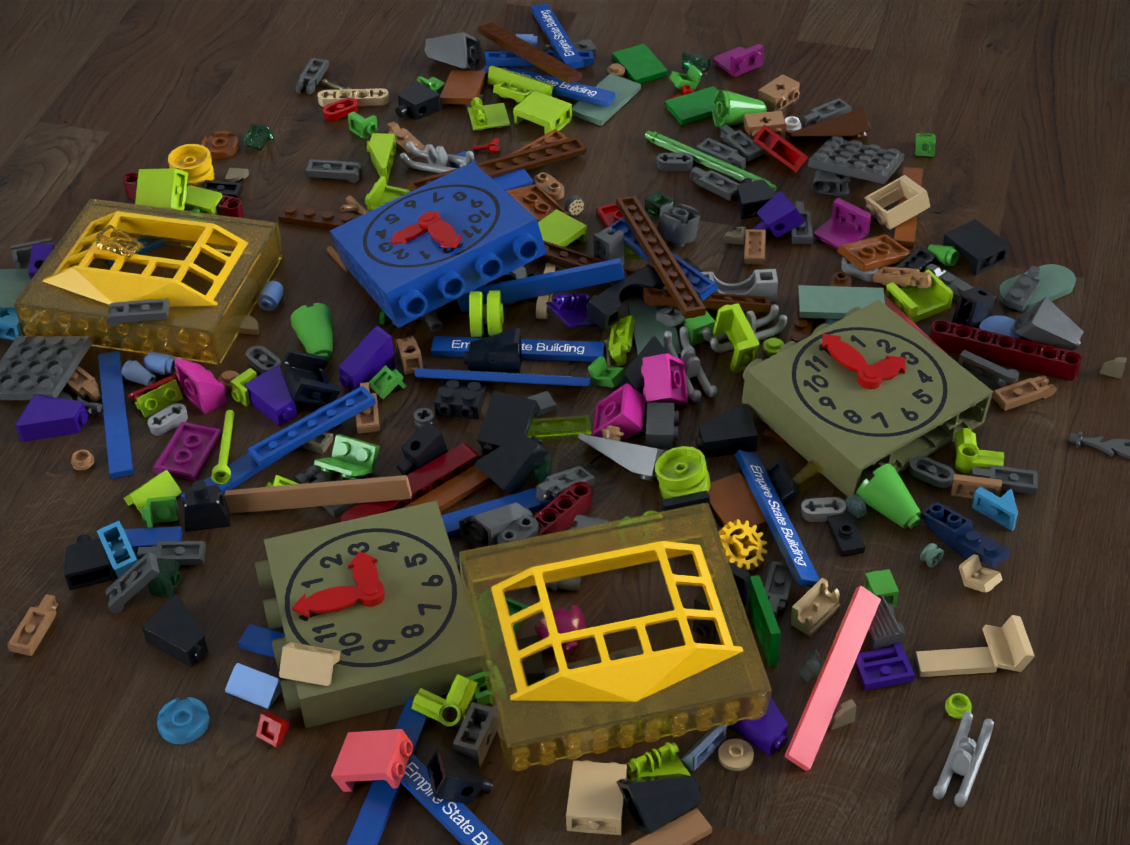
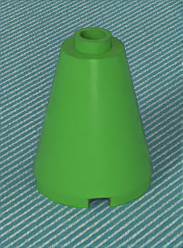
[712,90,767,128]
[291,303,333,361]
[856,463,921,529]

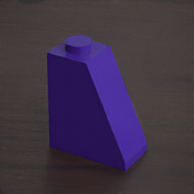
[339,326,395,391]
[244,364,297,427]
[15,395,88,441]
[721,675,788,756]

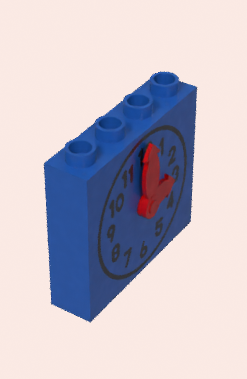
[330,162,547,328]

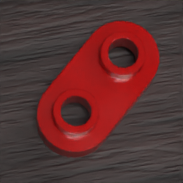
[323,98,359,122]

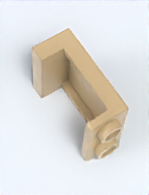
[566,760,627,835]

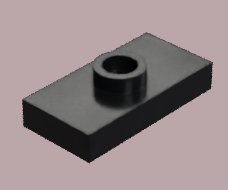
[895,247,937,272]
[766,457,799,507]
[826,512,865,557]

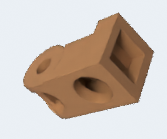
[396,336,423,375]

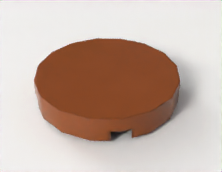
[201,131,239,159]

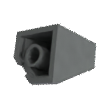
[425,32,481,71]
[1010,297,1084,351]
[459,502,533,556]

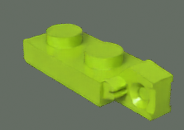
[608,315,635,366]

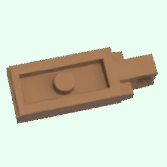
[387,121,425,159]
[872,266,932,289]
[65,366,102,403]
[356,382,380,434]
[7,594,58,656]

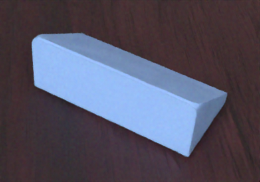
[225,663,282,709]

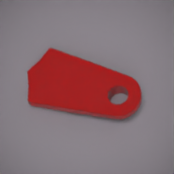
[128,374,178,401]

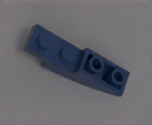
[920,502,1009,568]

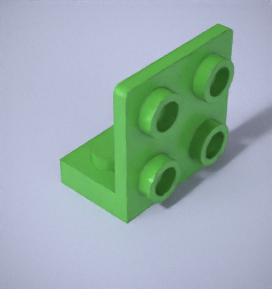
[314,434,380,479]

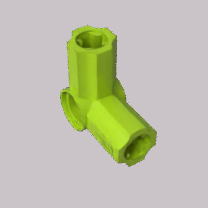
[954,428,1004,474]
[411,674,479,727]

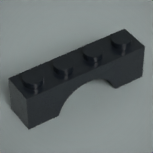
[587,264,665,330]

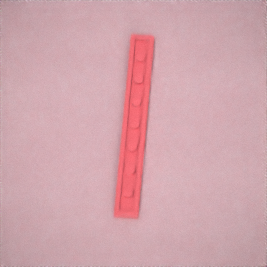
[784,586,881,771]

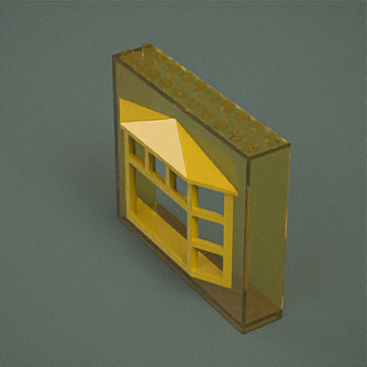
[14,199,284,365]
[459,503,772,771]

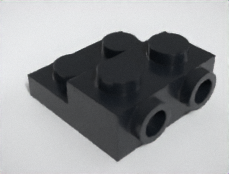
[434,379,488,420]

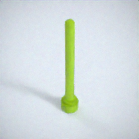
[211,410,234,485]

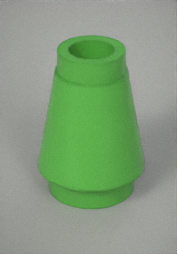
[927,244,959,266]

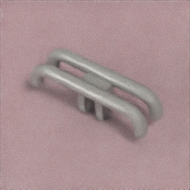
[400,141,474,173]
[702,304,787,353]
[663,327,718,402]
[933,711,994,807]

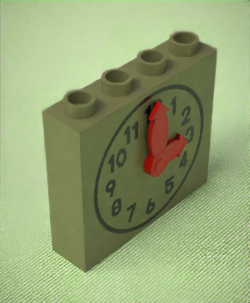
[742,300,993,501]
[255,501,486,728]

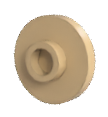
[718,739,754,771]

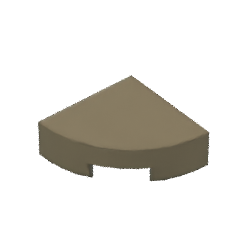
[224,168,249,182]
[724,226,746,245]
[237,314,259,335]
[1099,357,1127,379]
[303,433,334,454]
[828,699,857,730]

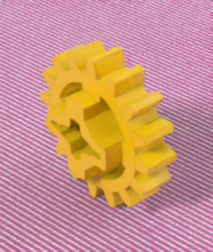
[715,519,767,571]

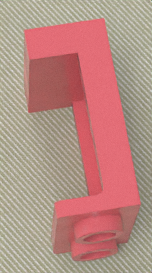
[331,729,413,792]

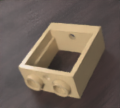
[865,175,930,230]

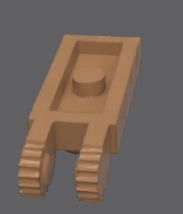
[992,375,1057,411]

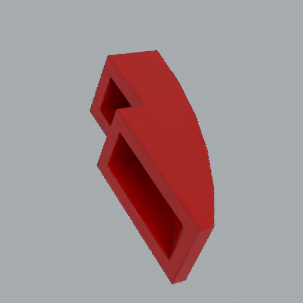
[753,124,809,173]

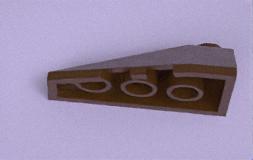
[789,108,871,140]

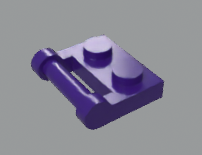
[853,642,915,691]

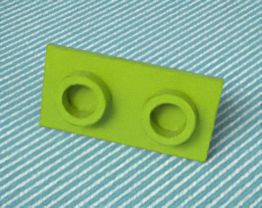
[135,379,184,418]

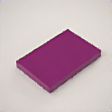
[153,422,223,482]

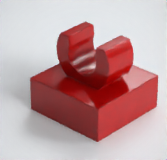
[256,710,290,747]

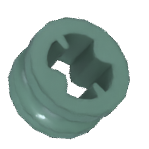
[920,543,944,568]

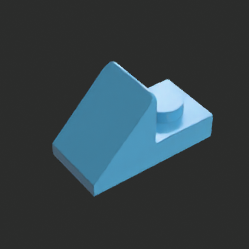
[972,487,1018,531]

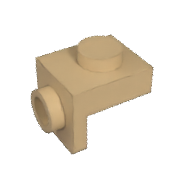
[959,554,1002,593]

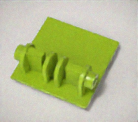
[467,97,510,130]
[625,742,691,778]

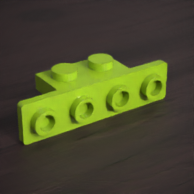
[487,66,553,103]

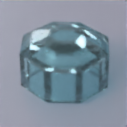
[846,494,867,518]

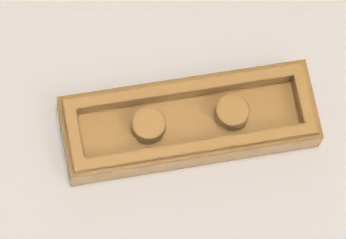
[915,647,997,677]

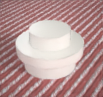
[785,116,801,133]

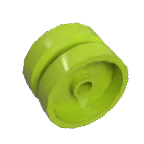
[469,290,504,338]
[655,446,711,499]

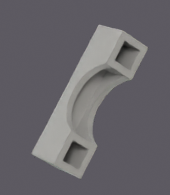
[701,269,778,302]

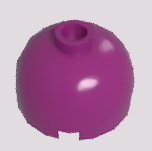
[534,605,586,653]

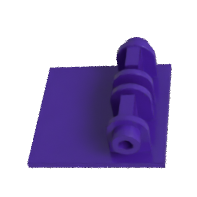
[546,293,597,328]

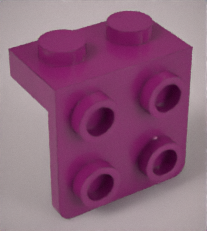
[714,43,764,77]
[814,198,871,249]

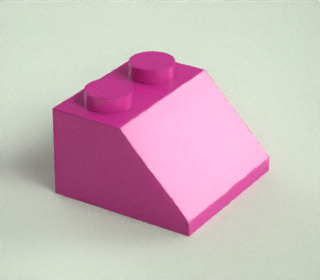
[641,353,688,405]
[174,358,227,414]
[592,383,646,440]

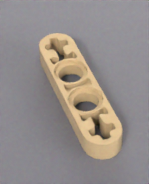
[317,88,390,107]
[536,262,558,320]

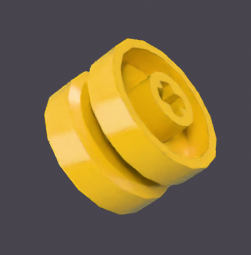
[168,144,215,188]

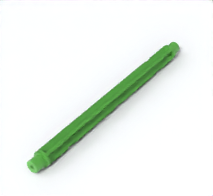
[645,131,776,192]

